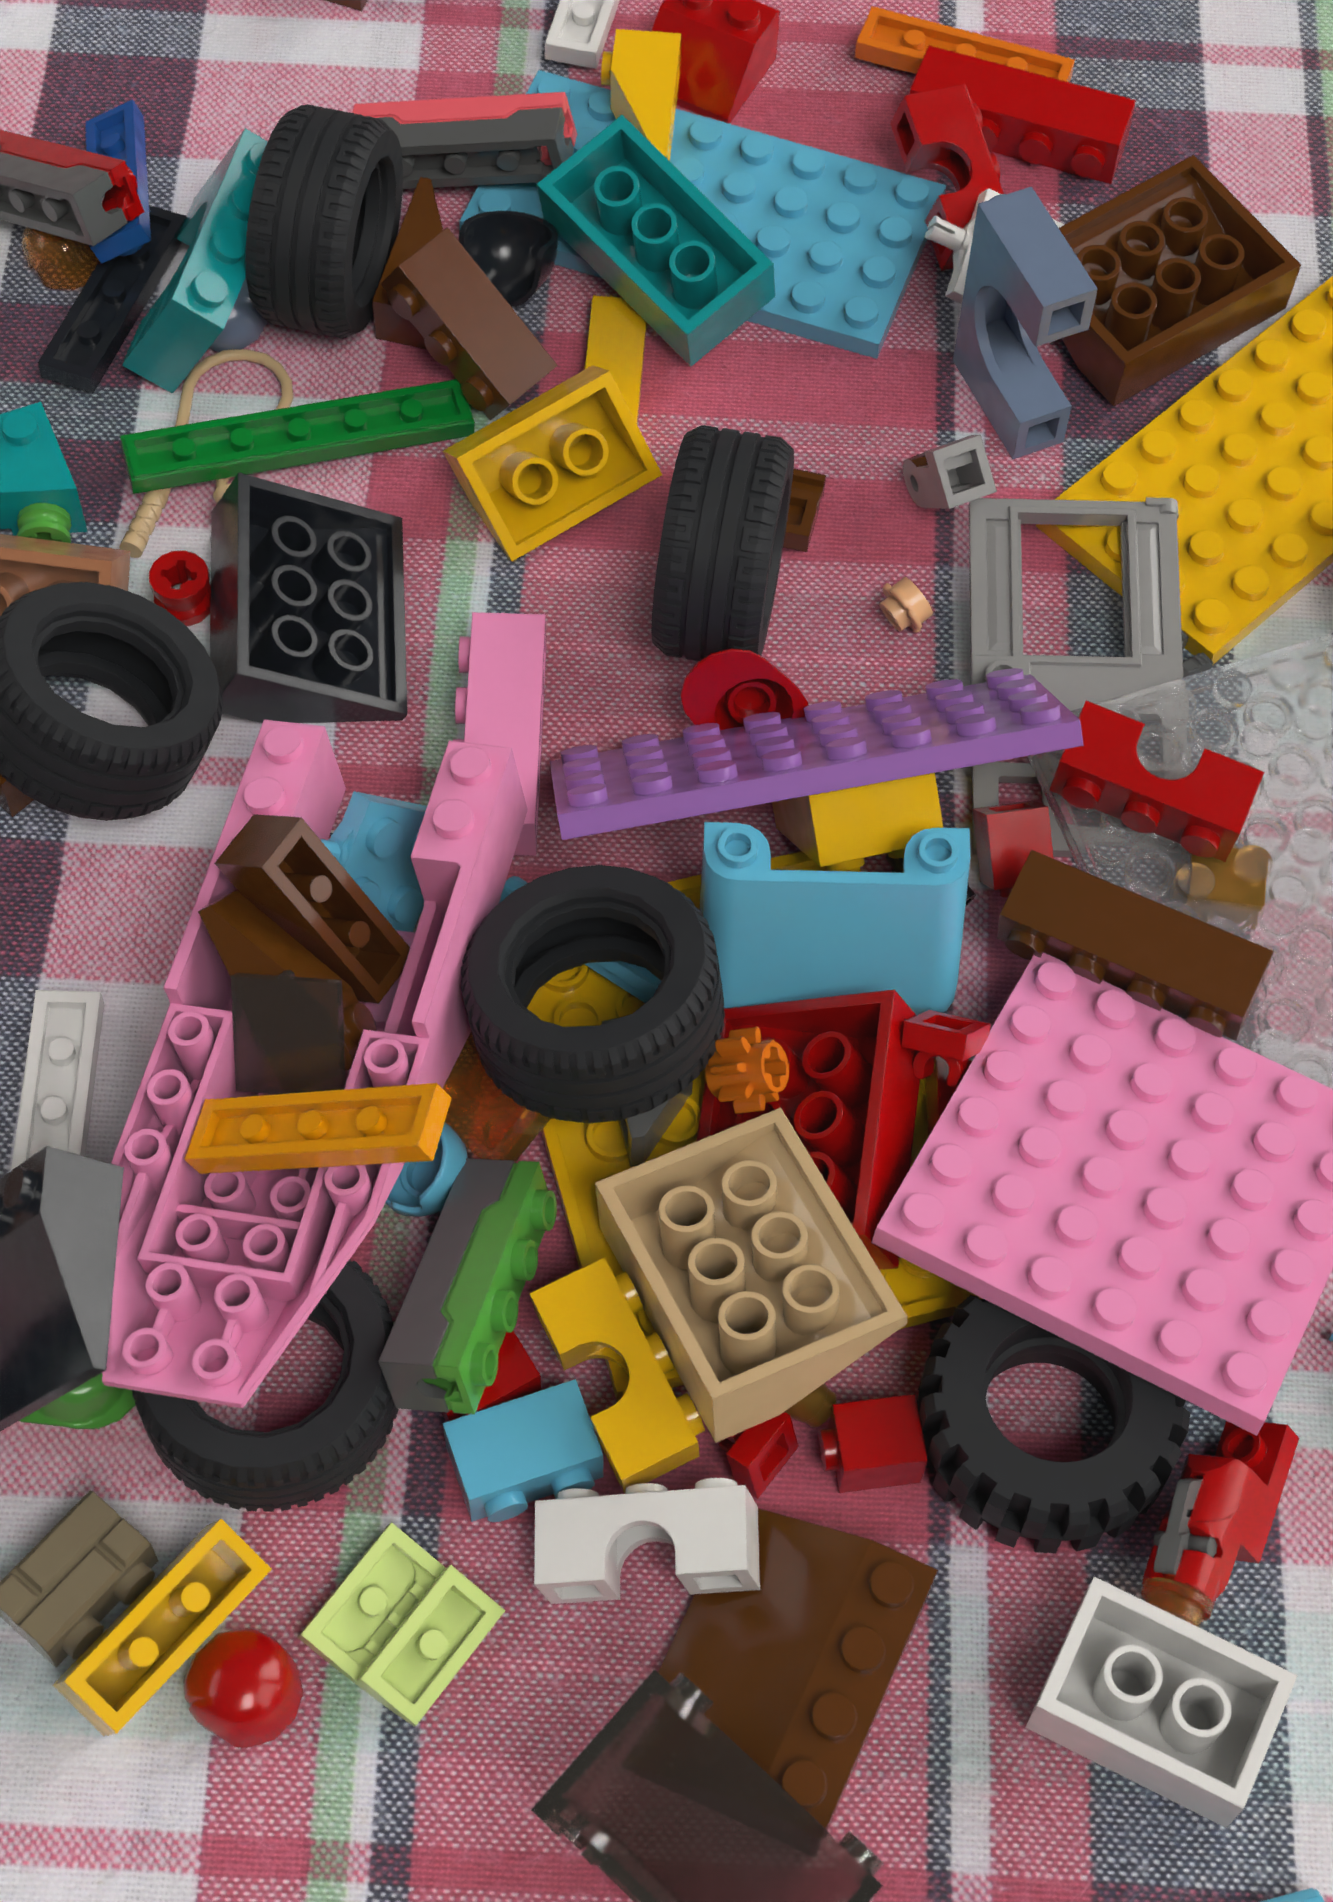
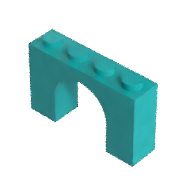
[122,128,268,394]

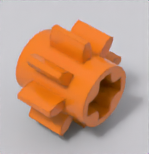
[705,1027,789,1114]

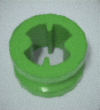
[17,503,71,543]

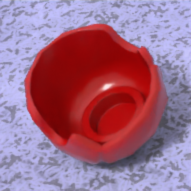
[183,1628,304,1748]

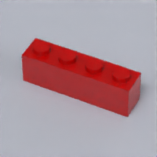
[909,45,1136,184]

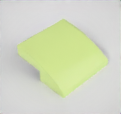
[298,1522,505,1726]

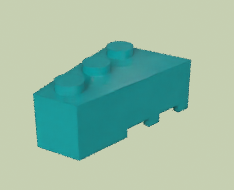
[0,402,88,536]

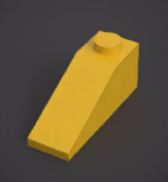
[601,29,681,161]

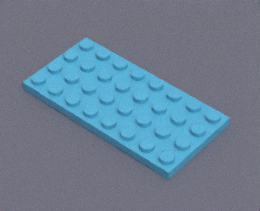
[459,70,946,359]

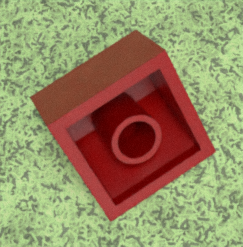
[651,0,780,124]

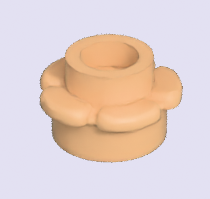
[879,577,933,633]

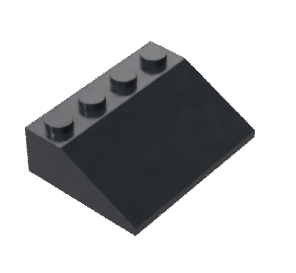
[210,472,408,723]
[0,1146,124,1431]

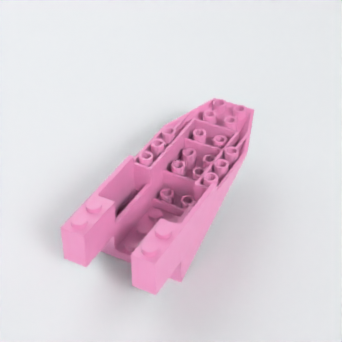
[102,720,528,1408]

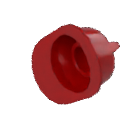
[680,649,809,731]

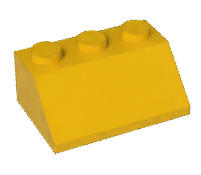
[443,365,662,561]

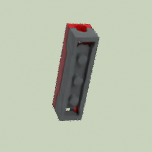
[0,130,144,246]

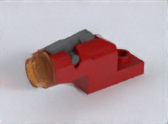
[1141,1421,1299,1627]

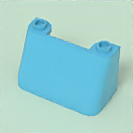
[700,822,971,1015]

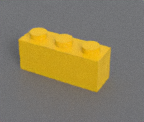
[53,1518,272,1736]

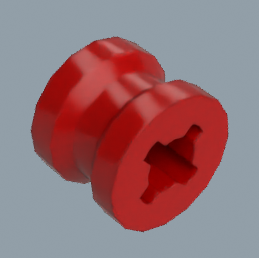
[149,550,211,626]

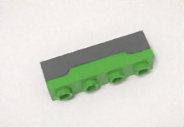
[378,1158,557,1414]

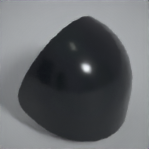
[458,211,558,307]

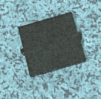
[231,970,346,1094]

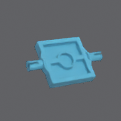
[320,791,427,932]

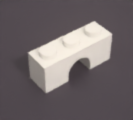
[534,1478,760,1604]

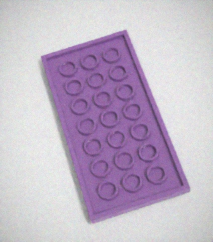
[550,668,1084,840]

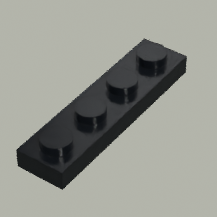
[38,205,187,393]

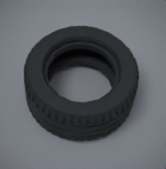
[245,104,403,338]
[651,425,794,661]
[0,582,223,821]
[461,865,725,1124]
[132,1259,399,1512]

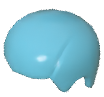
[385,1122,468,1217]

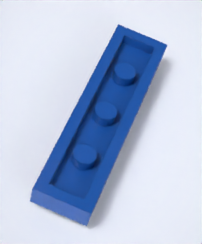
[85,99,151,264]

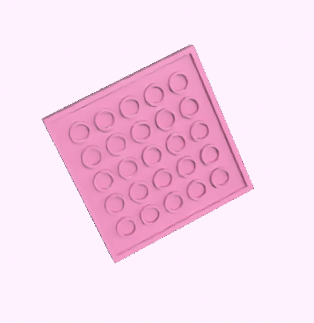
[871,952,1333,1436]

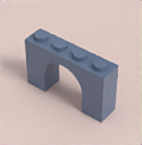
[953,186,1098,459]

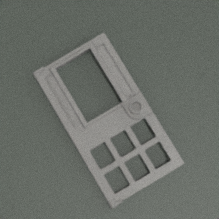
[969,497,1189,864]

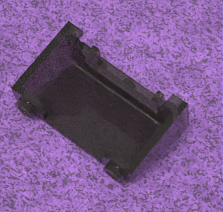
[531,1670,885,1902]

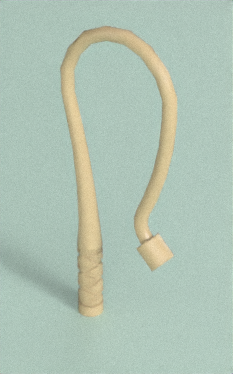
[120,349,293,558]

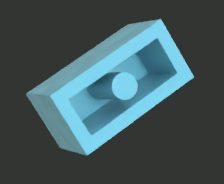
[443,1379,603,1522]

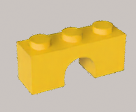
[530,1257,705,1494]

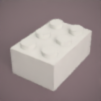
[1025,1577,1298,1828]

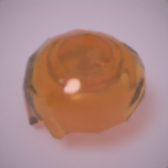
[21,227,99,290]

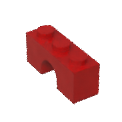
[890,84,1004,271]
[1049,700,1264,862]

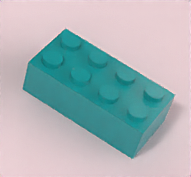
[537,115,775,367]

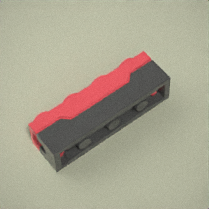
[352,92,577,189]

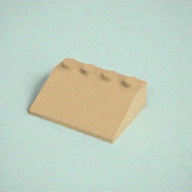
[595,1108,907,1443]

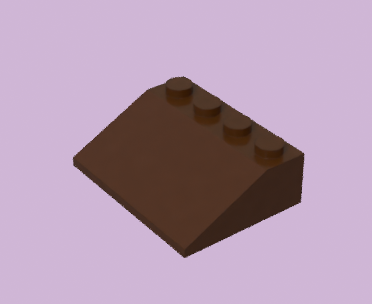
[1059,155,1301,407]
[618,1508,938,1855]

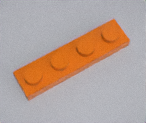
[855,6,1075,82]

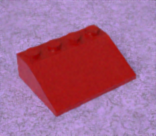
[696,989,920,1270]

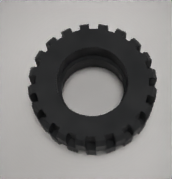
[917,1295,1191,1554]

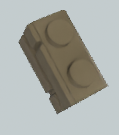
[0,1490,158,1668]

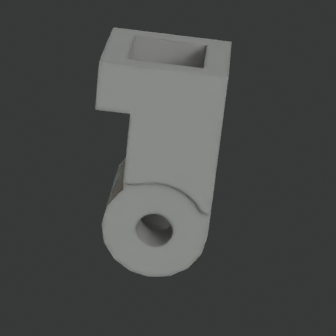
[903,435,997,509]

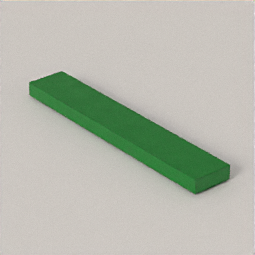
[120,379,475,494]

